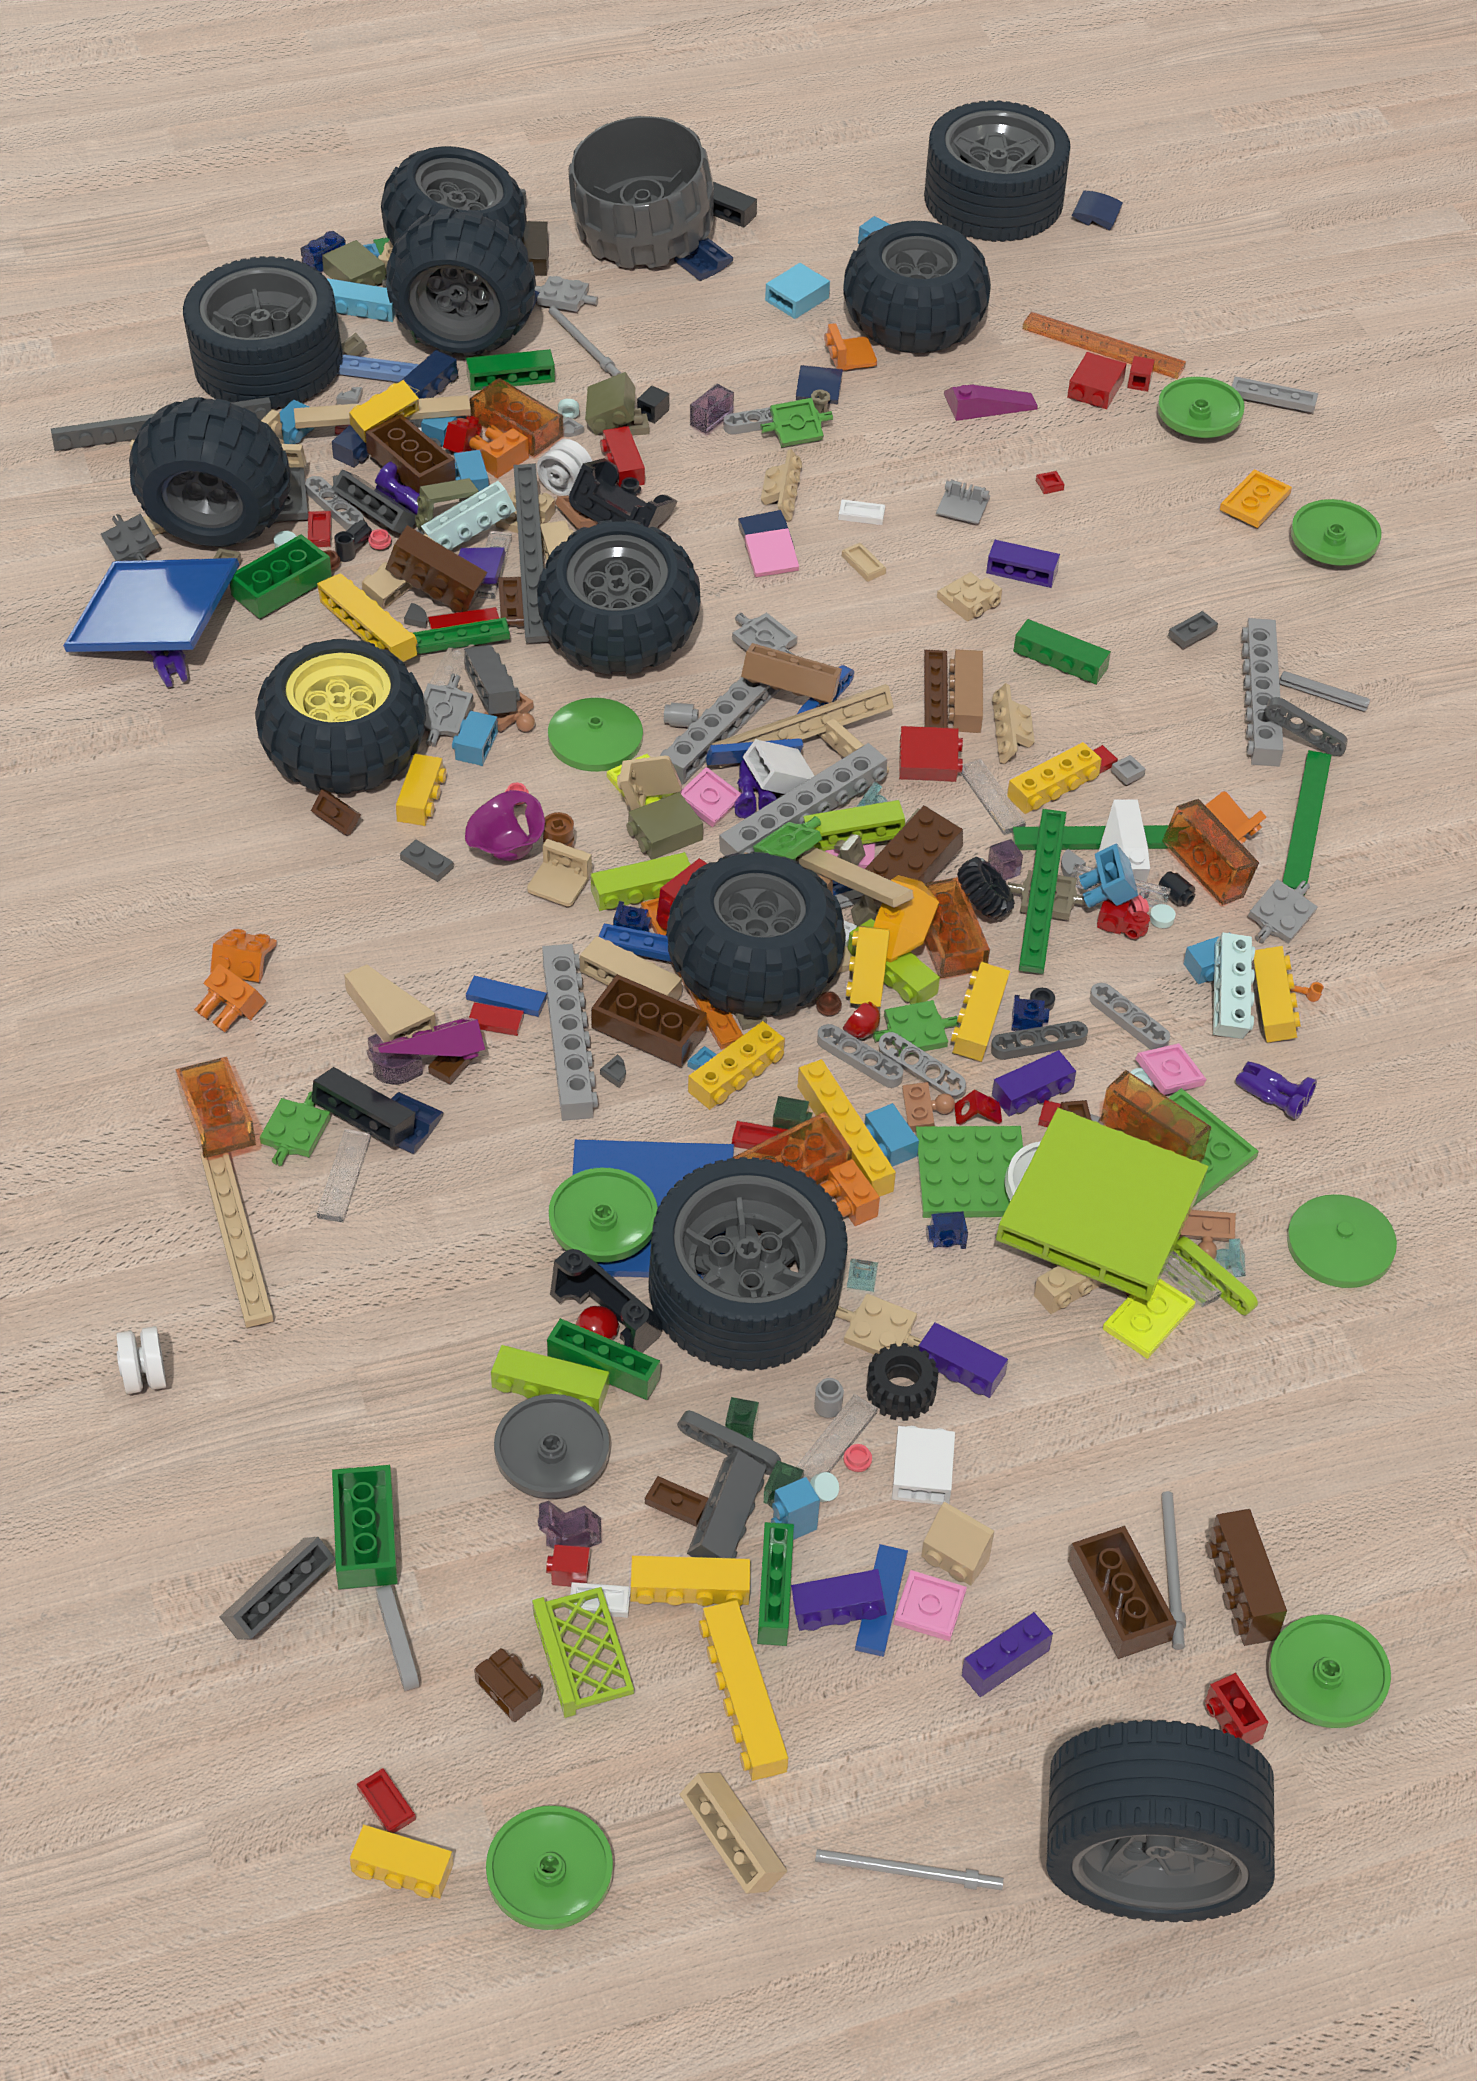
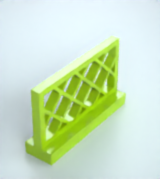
[532,1587,634,1718]

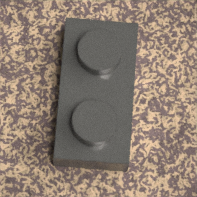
[1168,611,1218,649]
[400,839,454,882]

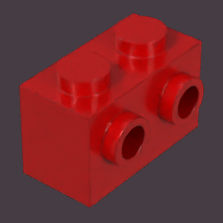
[1205,1673,1269,1745]

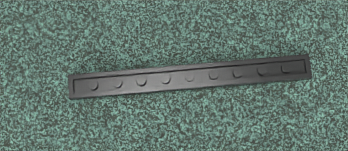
[51,397,271,451]
[513,463,549,643]

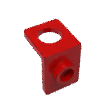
[954,1089,1002,1125]

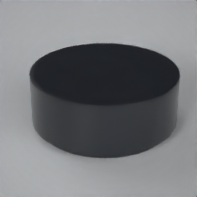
[1029,987,1055,1012]

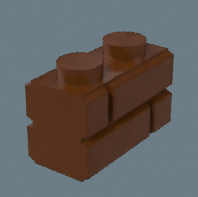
[474,1648,542,1722]

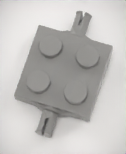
[535,276,598,312]
[732,612,797,655]
[423,674,474,747]
[1248,879,1318,944]

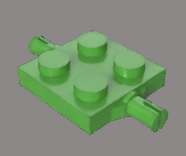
[760,398,833,448]
[753,816,822,860]
[872,1000,959,1057]
[260,1092,331,1166]

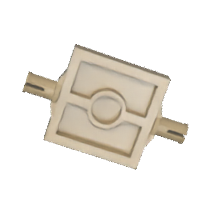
[835,1293,923,1354]

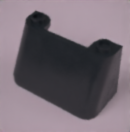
[569,458,678,528]
[550,1249,663,1353]

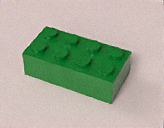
[230,534,332,619]
[332,1465,398,1590]

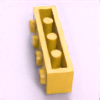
[1007,742,1102,814]
[1254,946,1301,1043]
[951,962,1010,1062]
[688,1021,785,1110]
[630,1555,750,1606]

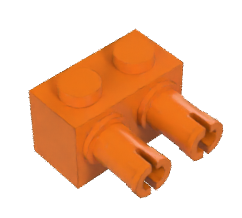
[469,425,529,479]
[194,964,266,1033]
[821,1159,880,1226]

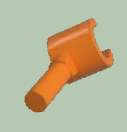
[1290,982,1324,1002]

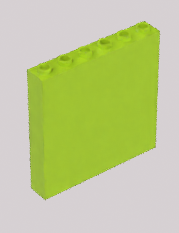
[996,1108,1209,1301]

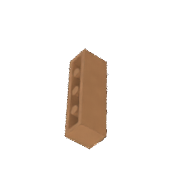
[741,643,842,703]
[948,649,983,733]

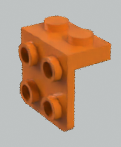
[824,323,877,370]
[1193,791,1267,853]
[210,929,277,982]

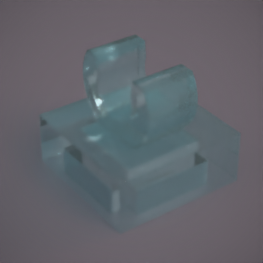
[857,781,887,807]
[1217,1238,1246,1277]
[847,1258,878,1292]

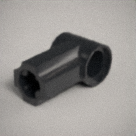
[334,520,372,562]

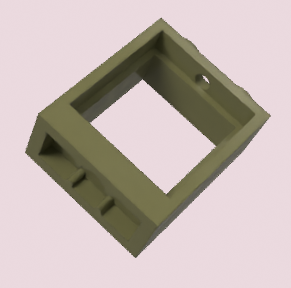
[415,478,479,534]

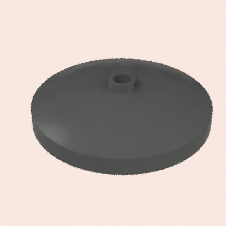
[494,1394,609,1498]

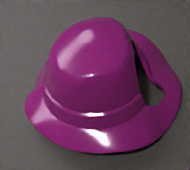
[465,790,545,861]

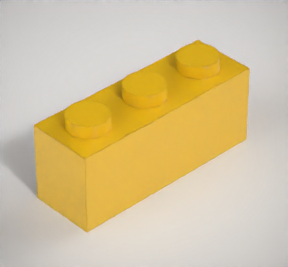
[349,380,419,443]
[396,754,447,826]
[846,926,890,1007]
[350,1824,454,1899]

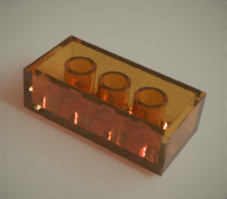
[469,378,563,457]
[1162,798,1259,905]
[924,877,990,978]
[175,1057,256,1158]
[1100,1070,1211,1163]
[732,1112,852,1185]

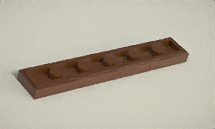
[924,650,948,728]

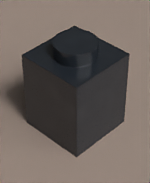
[637,385,670,424]

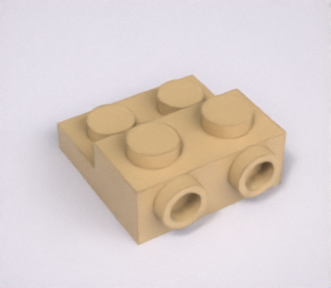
[496,487,555,534]
[937,572,1002,622]

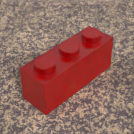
[600,426,645,487]

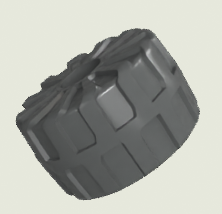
[568,116,714,268]

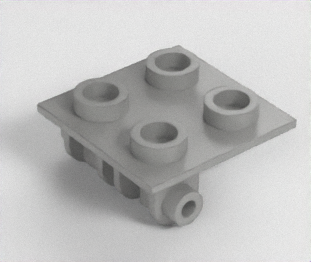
[936,480,990,524]

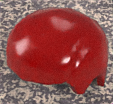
[843,1001,881,1039]
[575,1306,619,1340]

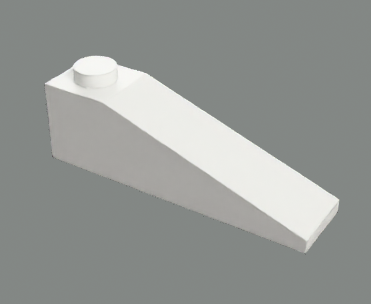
[1095,800,1150,885]

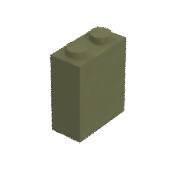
[322,240,386,286]
[585,372,636,435]
[626,792,703,860]

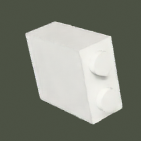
[743,739,814,794]
[892,1426,955,1505]

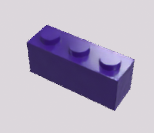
[986,539,1060,588]
[992,1050,1077,1117]
[918,1322,1008,1398]
[791,1569,887,1631]
[961,1612,1053,1698]

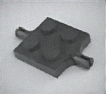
[101,513,160,561]

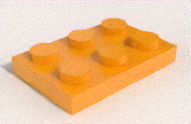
[1220,469,1292,528]

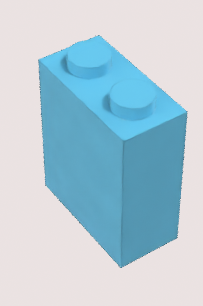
[765,263,830,319]

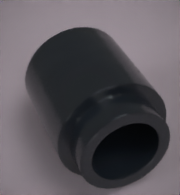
[1159,871,1196,906]

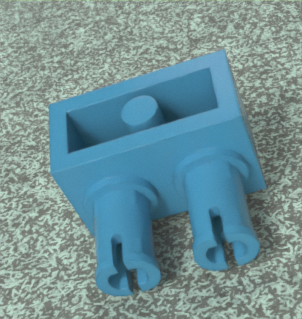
[1079,843,1138,908]

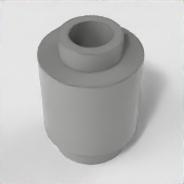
[664,702,699,727]
[814,1378,844,1418]

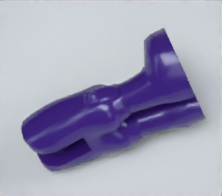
[375,462,419,515]
[145,650,187,687]
[734,760,777,819]
[1235,1061,1317,1119]

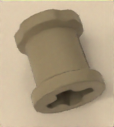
[811,390,830,413]

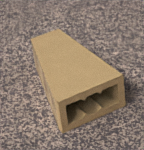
[344,964,436,1042]

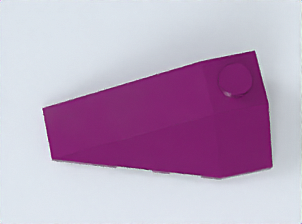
[944,384,1038,421]
[372,1017,485,1060]

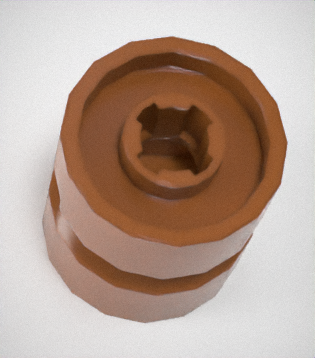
[543,812,574,848]

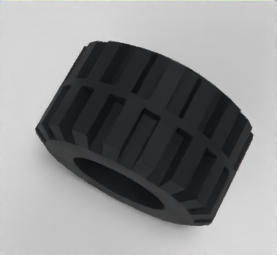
[866,1343,939,1421]

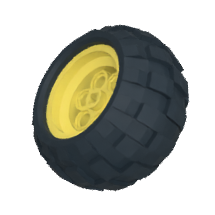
[255,639,426,794]

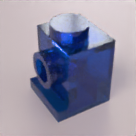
[613,901,652,932]
[1011,995,1049,1031]
[926,1211,968,1249]

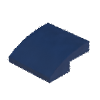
[1071,190,1123,231]
[674,238,734,281]
[796,365,843,405]
[738,510,795,549]
[391,1092,443,1154]

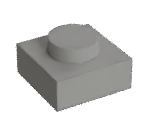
[1111,755,1146,785]

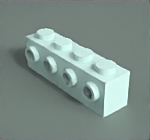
[421,481,516,551]
[1213,932,1255,1039]

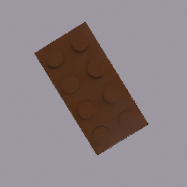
[366,414,456,493]
[385,525,487,612]
[865,805,963,886]
[591,974,707,1067]
[1206,1509,1287,1646]
[1068,1526,1177,1659]

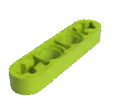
[1172,1236,1258,1315]

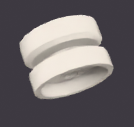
[537,439,592,496]
[117,1326,166,1394]

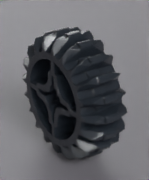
[957,857,1015,920]

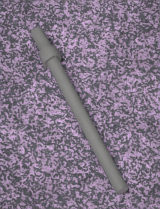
[549,306,621,376]
[1161,1491,1186,1650]
[815,1849,1004,1891]

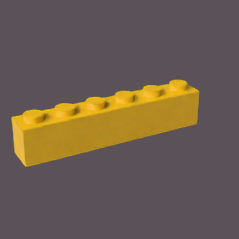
[317,573,417,662]
[797,1059,896,1197]
[698,1600,788,1781]

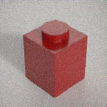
[1127,356,1155,392]
[546,1545,590,1587]

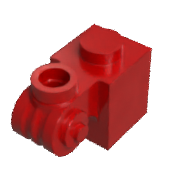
[443,416,482,453]
[1097,899,1150,939]

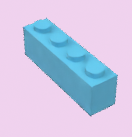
[327,278,396,322]

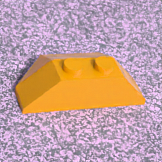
[874,875,939,962]

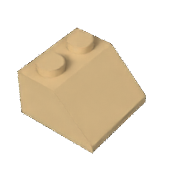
[921,1502,994,1586]

